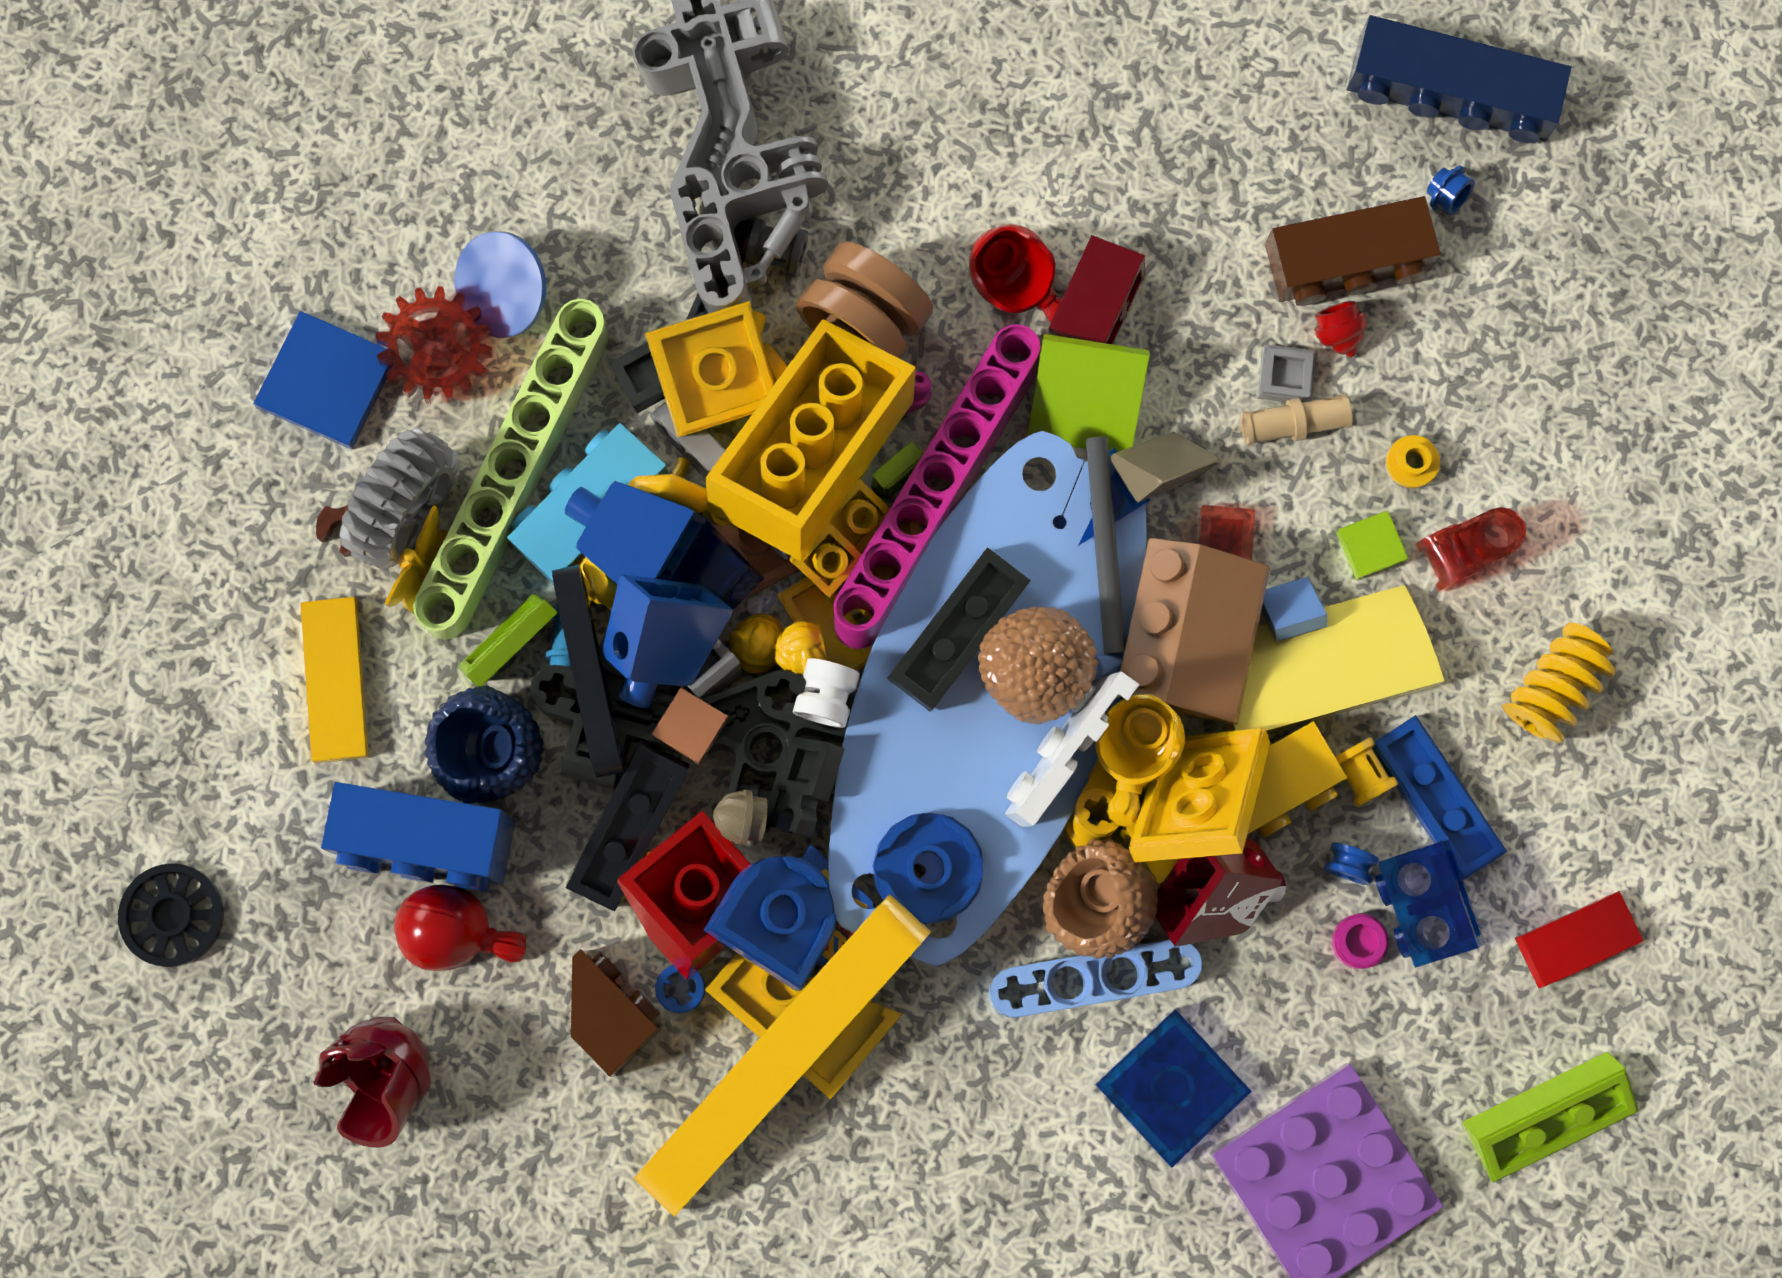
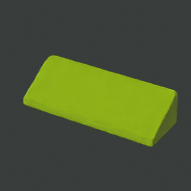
[1462,1052,1639,1183]

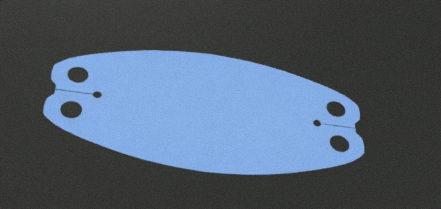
[828,431,1147,966]

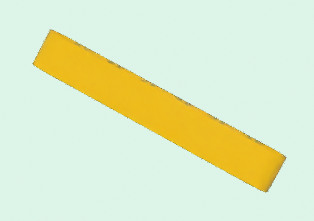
[633,894,931,1217]

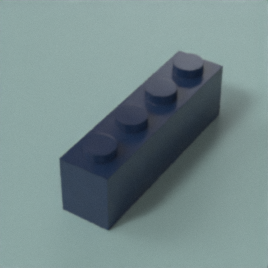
[1346,15,1572,143]

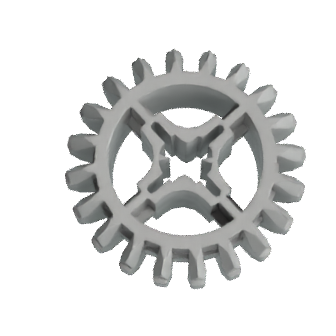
[340,427,459,570]

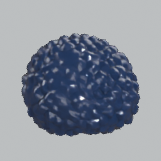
[424,685,544,804]

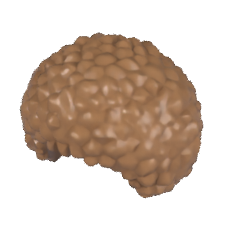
[978,607,1099,724]
[1043,838,1158,959]

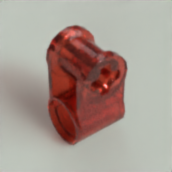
[1415,507,1526,592]

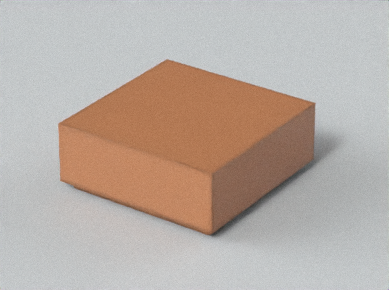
[651,688,729,765]

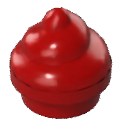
[1314,301,1367,358]

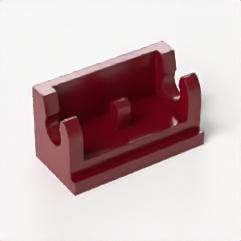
[1049,235,1146,344]

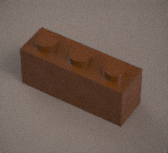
[1265,196,1441,306]

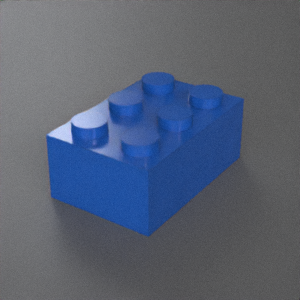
[321,782,516,892]

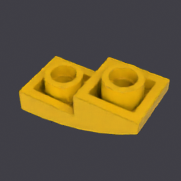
[789,478,890,597]

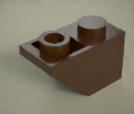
[571,949,662,1077]

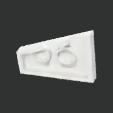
[1004,671,1140,827]

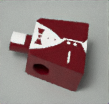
[1155,839,1286,946]

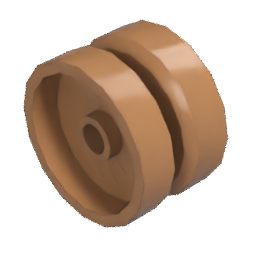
[796,241,933,359]

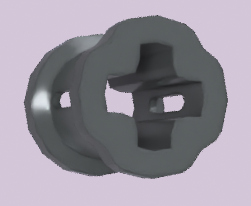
[746,218,808,277]

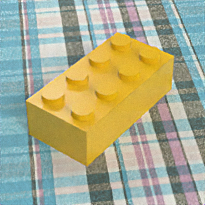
[706,319,916,561]

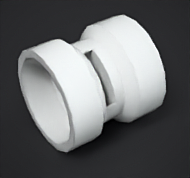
[793,658,860,728]

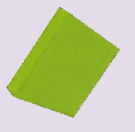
[1027,334,1150,453]

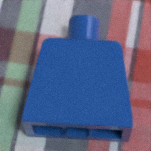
[602,574,733,708]

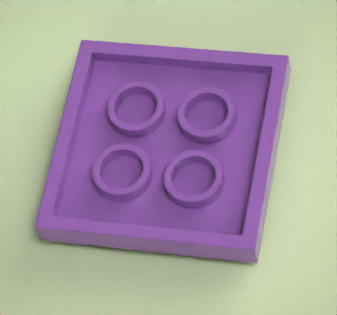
[1210,1063,1444,1278]

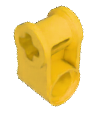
[1064,759,1148,847]

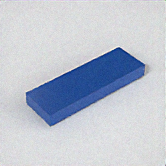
[1372,715,1508,882]

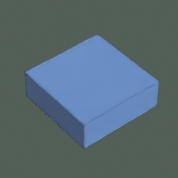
[1261,577,1327,642]

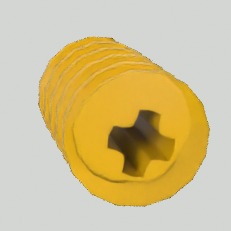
[1501,622,1617,743]

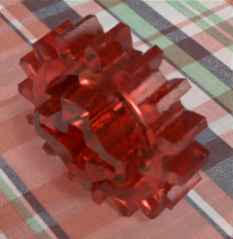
[375,286,493,404]

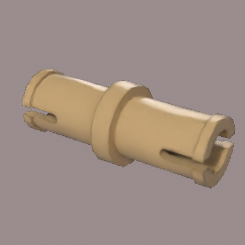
[1240,394,1353,446]

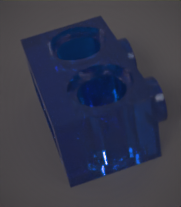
[1375,840,1486,968]

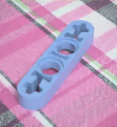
[989,940,1202,1018]

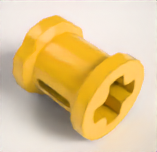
[1335,737,1398,807]

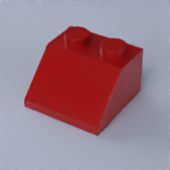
[617,811,751,980]

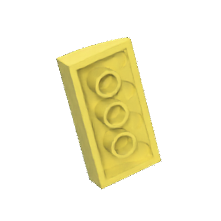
[1226,585,1445,734]

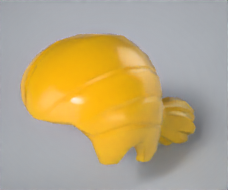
[1095,694,1185,827]

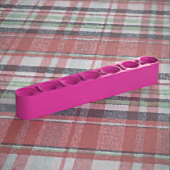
[834,324,1041,649]

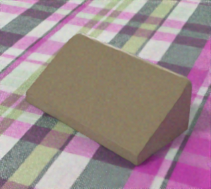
[1109,432,1220,503]

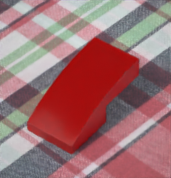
[1515,891,1644,989]

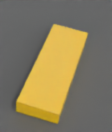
[300,597,369,764]

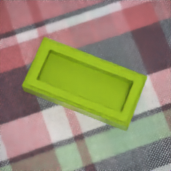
[458,593,558,687]

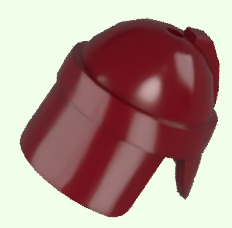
[314,1017,431,1148]

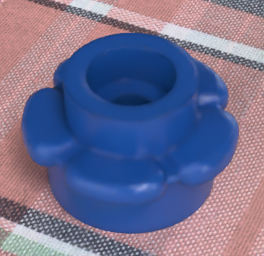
[1427,165,1475,216]

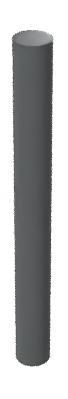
[1086,437,1125,655]

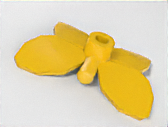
[385,505,448,614]

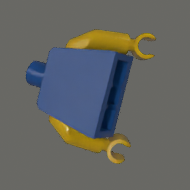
[565,474,731,610]

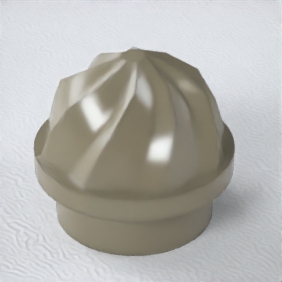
[713,790,767,846]

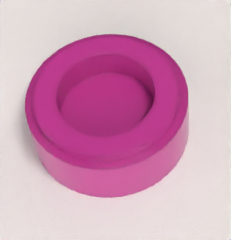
[1332,914,1389,969]

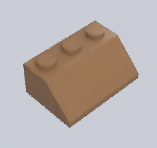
[1120,538,1270,725]

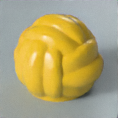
[729,613,783,674]
[774,621,827,675]

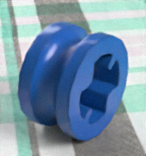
[1323,843,1379,885]
[655,964,706,1014]

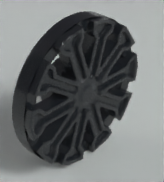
[118,864,224,967]

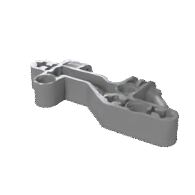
[633,0,828,313]

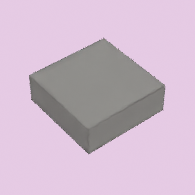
[1257,344,1316,402]

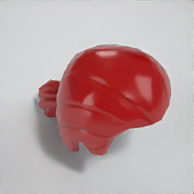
[969,224,1063,323]
[394,885,526,972]

